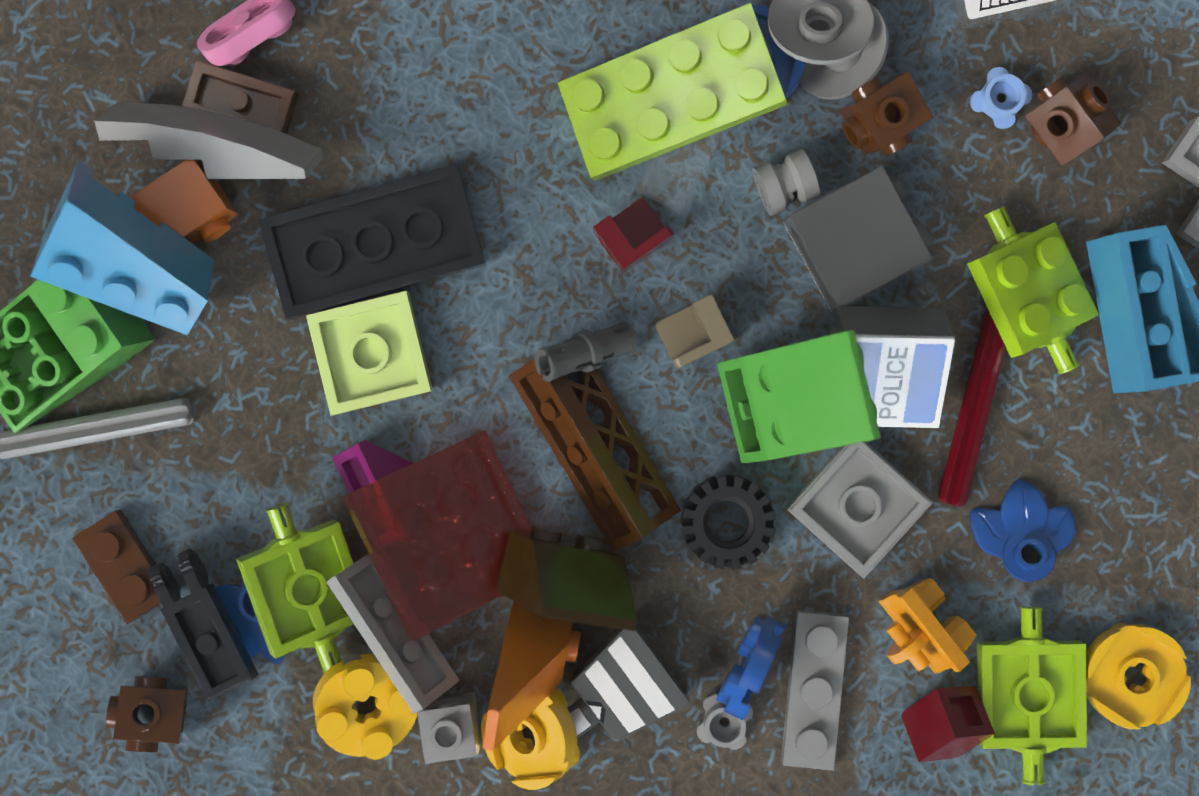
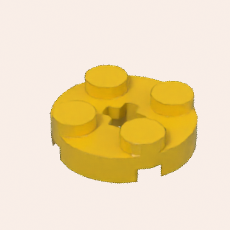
[1086,623,1191,729]
[313,653,417,760]
[481,688,580,790]

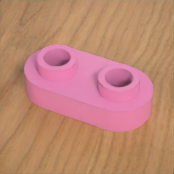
[197,0,296,67]

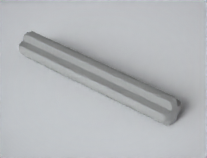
[0,398,194,460]

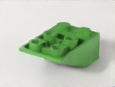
[0,280,156,433]
[717,329,881,464]

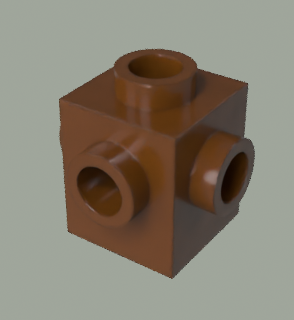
[839,71,934,156]
[1026,73,1121,166]
[106,676,188,752]

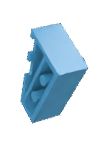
[30,160,215,335]
[1086,225,1199,394]

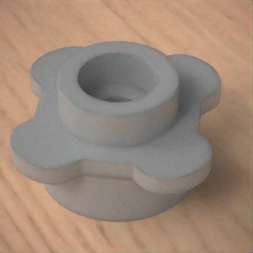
[696,693,753,750]

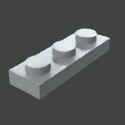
[326,550,460,714]
[781,610,849,771]

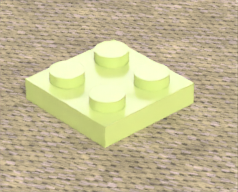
[306,291,433,416]

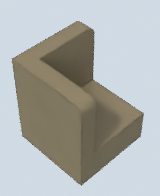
[655,294,735,369]

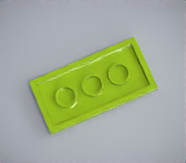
[557,3,788,181]

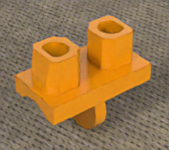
[878,578,976,673]

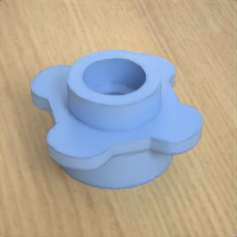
[970,67,1032,129]

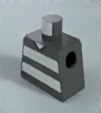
[567,625,690,742]

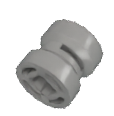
[752,149,820,216]

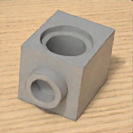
[417,692,482,764]

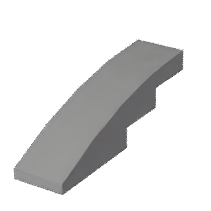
[94,102,323,179]

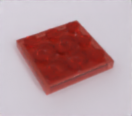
[342,430,531,641]

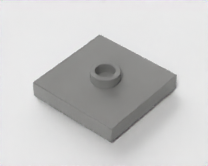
[785,442,933,579]

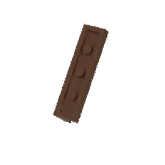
[509,338,681,551]

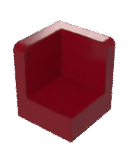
[593,198,674,274]
[902,685,995,762]

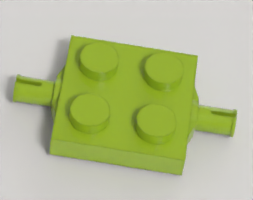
[967,206,1099,374]
[236,502,354,673]
[977,606,1087,785]

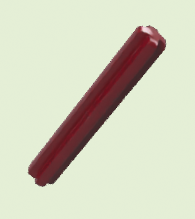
[938,308,1006,507]

